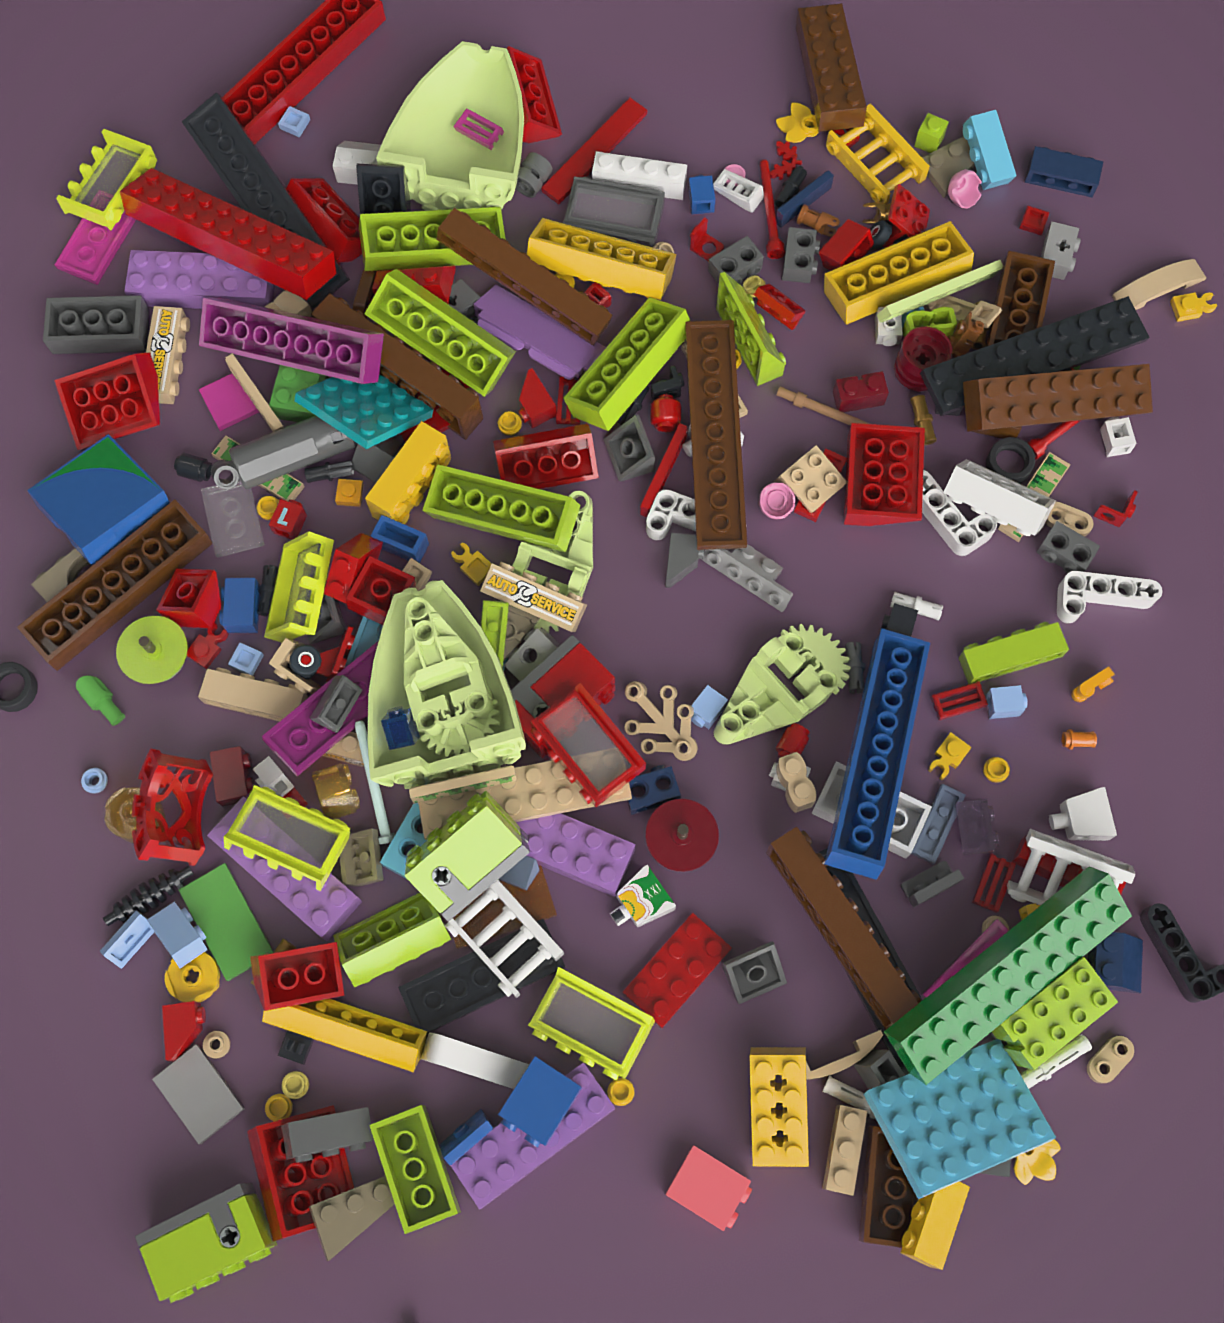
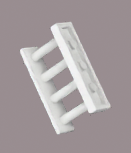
[1007,829,1135,905]
[444,880,564,998]

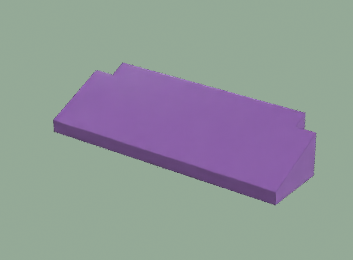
[473,284,607,379]

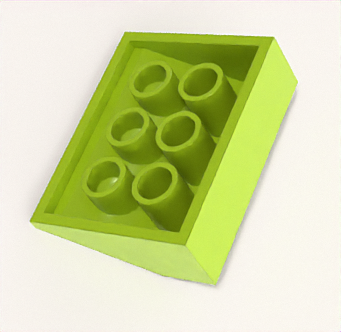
[716,272,786,386]

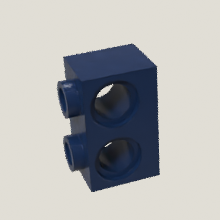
[627,765,681,815]

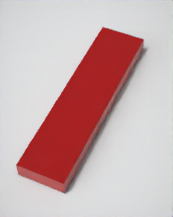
[640,423,688,517]

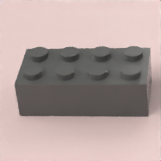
[43,295,149,354]

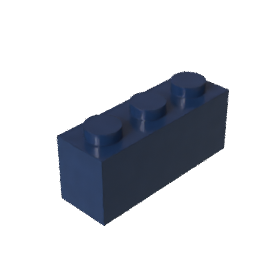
[1025,146,1104,198]

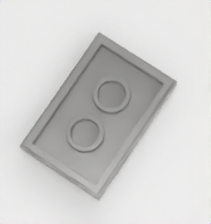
[152,1044,245,1144]

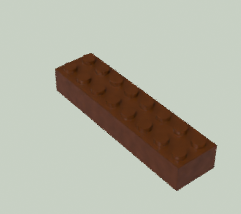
[971,251,1055,439]
[311,293,483,440]
[963,364,1153,432]
[17,499,213,671]
[766,826,921,1030]

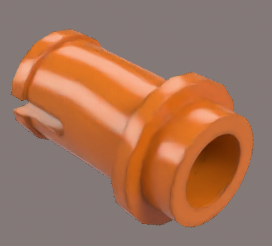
[1061,729,1097,750]

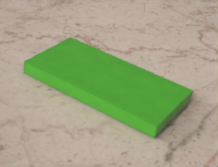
[179,863,274,981]

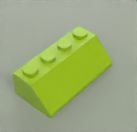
[333,893,451,987]

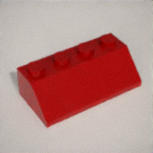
[506,46,562,144]
[286,178,362,263]
[493,423,599,489]

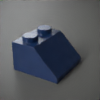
[1087,932,1143,994]

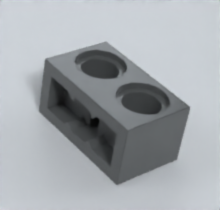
[782,227,820,283]
[708,236,764,284]
[1036,521,1100,574]

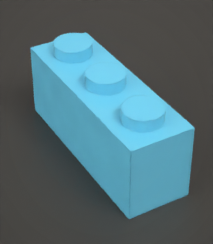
[963,110,1017,190]

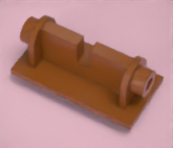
[947,312,984,358]

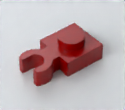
[187,623,229,670]

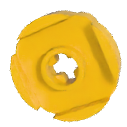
[165,952,220,1003]

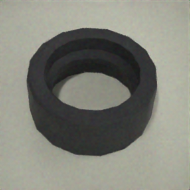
[986,437,1035,484]
[0,662,38,712]

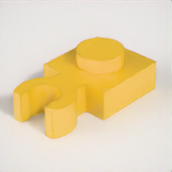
[1170,292,1217,322]
[451,542,492,586]
[928,732,972,780]

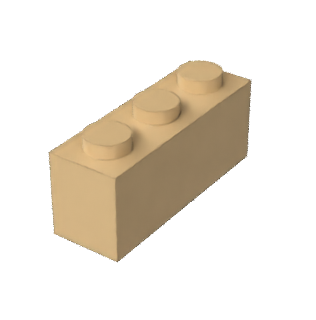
[822,1105,867,1196]

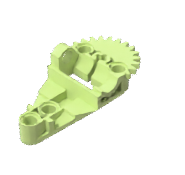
[500,491,593,633]
[404,597,501,758]
[714,624,851,744]

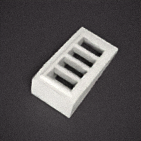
[713,169,764,213]

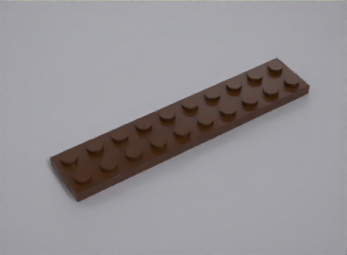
[686,320,747,550]

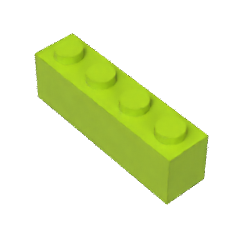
[959,622,1069,684]

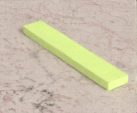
[877,260,1004,323]

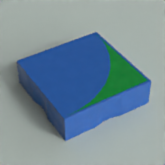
[27,434,170,565]

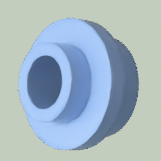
[81,768,108,794]

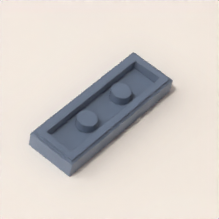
[911,784,966,865]

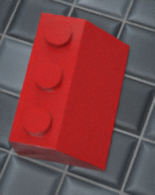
[372,265,456,304]
[250,942,344,1011]

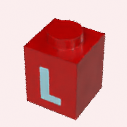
[269,499,307,540]

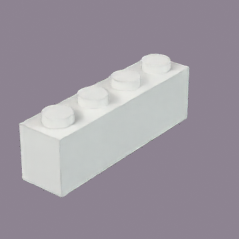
[592,151,687,200]

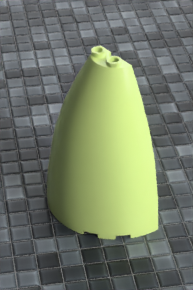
[376,41,524,211]
[367,580,526,789]

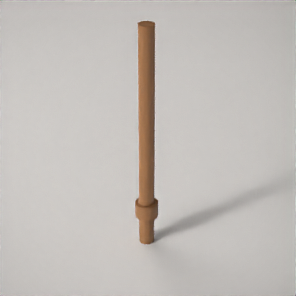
[777,387,870,426]

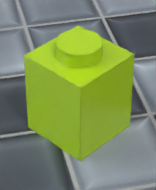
[914,113,949,153]

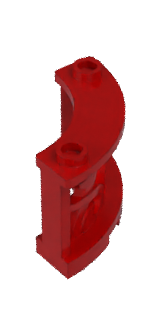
[132,748,213,866]

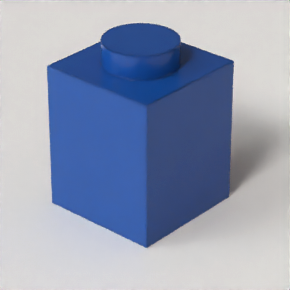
[688,175,715,215]

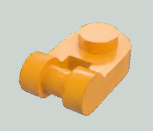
[1071,666,1115,702]

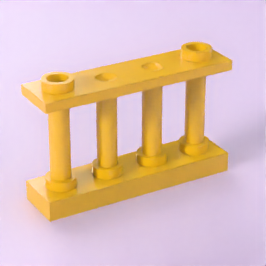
[826,103,930,204]

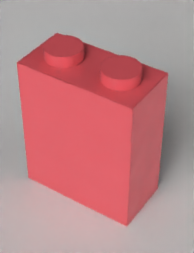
[665,1145,752,1231]

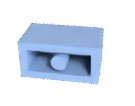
[147,901,207,968]

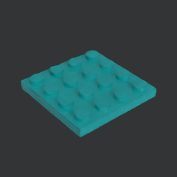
[295,374,434,449]

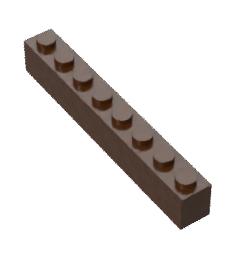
[436,208,613,346]

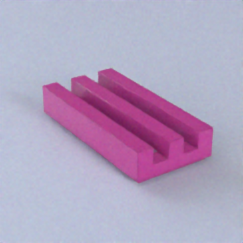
[454,108,504,150]

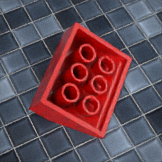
[54,352,160,450]
[844,423,925,526]
[247,1105,354,1242]

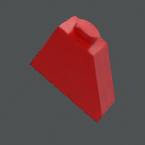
[518,368,557,429]
[162,1001,206,1062]

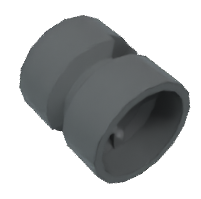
[515,152,553,198]

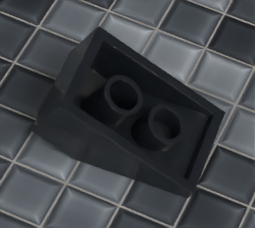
[356,163,411,214]

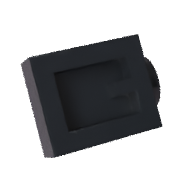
[651,365,684,401]

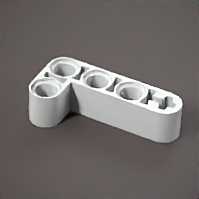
[922,470,997,556]
[646,490,747,540]
[1057,571,1163,623]
[420,1032,529,1089]

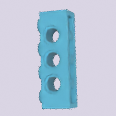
[380,784,427,880]

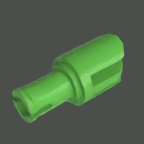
[76,676,125,726]

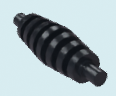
[103,865,194,926]

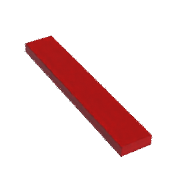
[541,97,647,205]

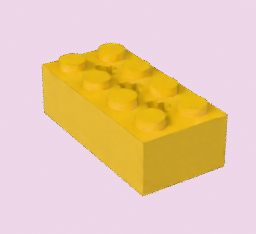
[365,421,451,525]
[750,1047,809,1167]

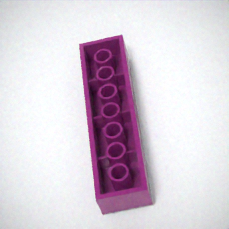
[199,297,384,384]

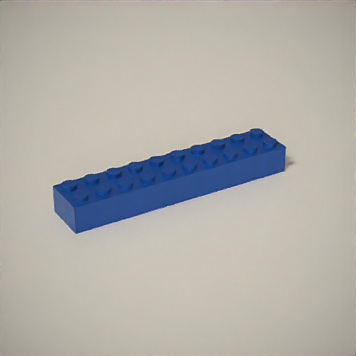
[824,628,930,880]

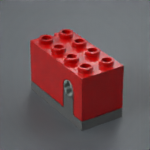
[511,635,615,758]

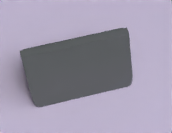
[310,675,363,733]

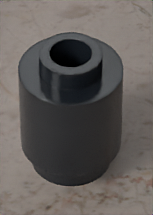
[174,453,213,482]

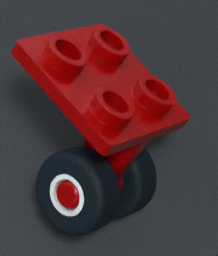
[870,184,930,249]
[287,626,355,682]

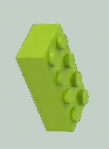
[370,1105,461,1234]

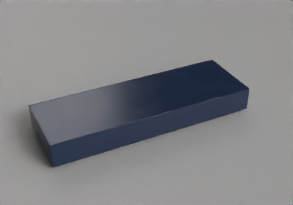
[776,170,834,228]

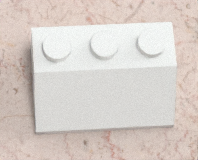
[333,141,381,185]

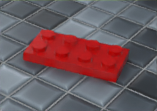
[622,912,732,1028]

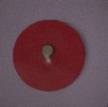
[646,799,719,872]

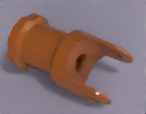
[797,204,840,237]

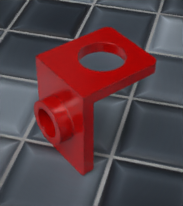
[690,217,724,262]
[1094,490,1138,527]

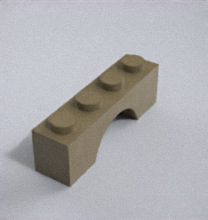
[31,548,99,602]

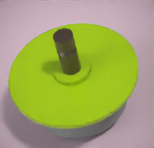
[116,616,188,684]

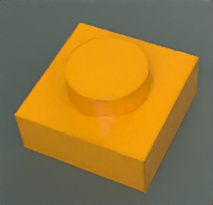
[335,479,364,507]

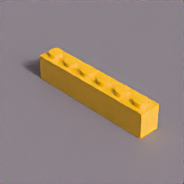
[262,999,427,1072]

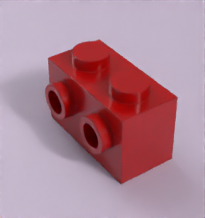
[819,219,874,271]

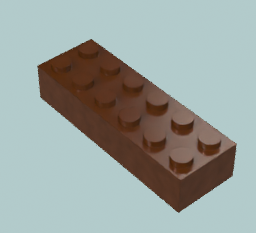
[796,3,867,132]

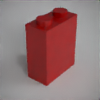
[324,533,383,603]

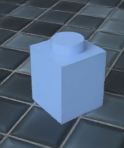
[691,685,728,730]
[985,685,1027,719]

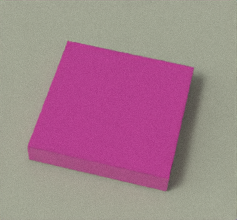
[199,374,259,431]

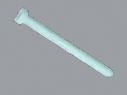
[355,721,395,844]

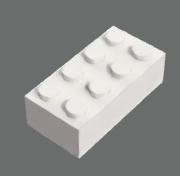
[943,459,1056,536]
[812,761,932,859]

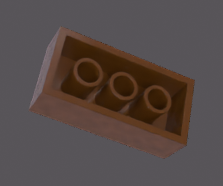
[859,1126,918,1248]

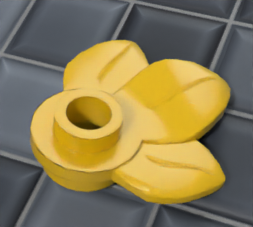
[776,102,819,143]
[1013,1139,1060,1185]

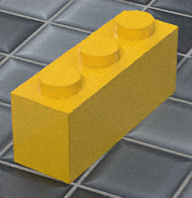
[900,1182,970,1270]

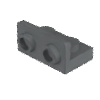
[901,861,964,908]

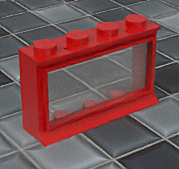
[530,682,646,807]

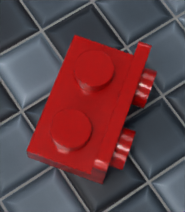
[754,283,806,330]

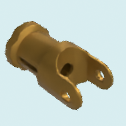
[862,202,891,224]

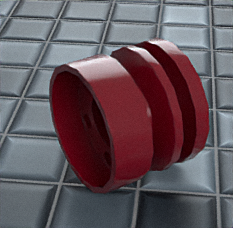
[894,326,953,391]

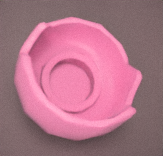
[948,169,982,209]
[758,482,795,520]

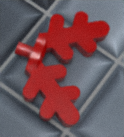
[770,141,802,180]

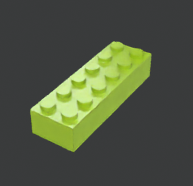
[359,207,506,271]
[365,269,516,397]
[564,297,690,431]
[422,464,581,552]

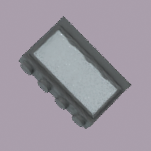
[563,176,665,248]

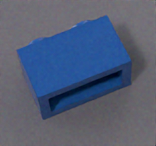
[371,515,429,563]
[219,578,260,633]

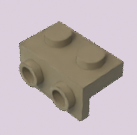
[339,828,384,887]

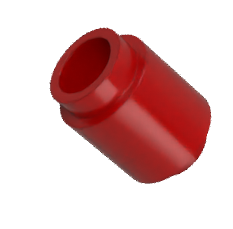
[775,723,810,758]

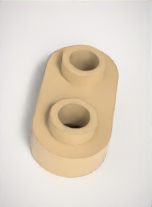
[1045,502,1093,537]
[1087,1036,1134,1083]

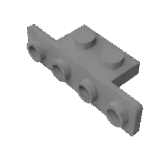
[702,544,793,612]

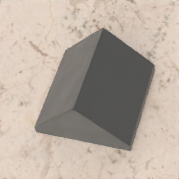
[604,415,655,481]
[352,437,404,483]
[299,578,346,644]
[722,941,787,1004]

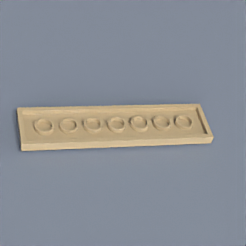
[418,748,632,840]

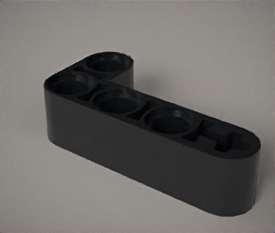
[1140,903,1224,1003]

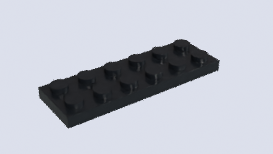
[398,919,566,1034]

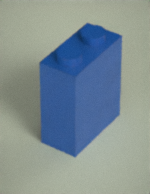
[498,1057,582,1148]

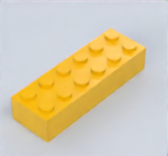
[527,218,676,300]
[824,221,974,325]

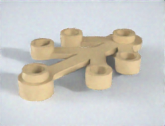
[624,681,698,761]

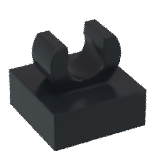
[277,1030,314,1065]

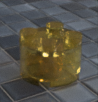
[311,763,360,820]
[104,787,166,843]

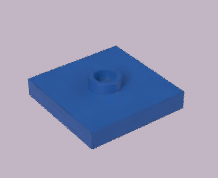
[439,1109,493,1165]

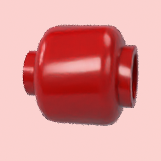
[650,394,682,432]

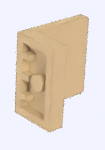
[774,445,847,513]
[269,638,322,695]

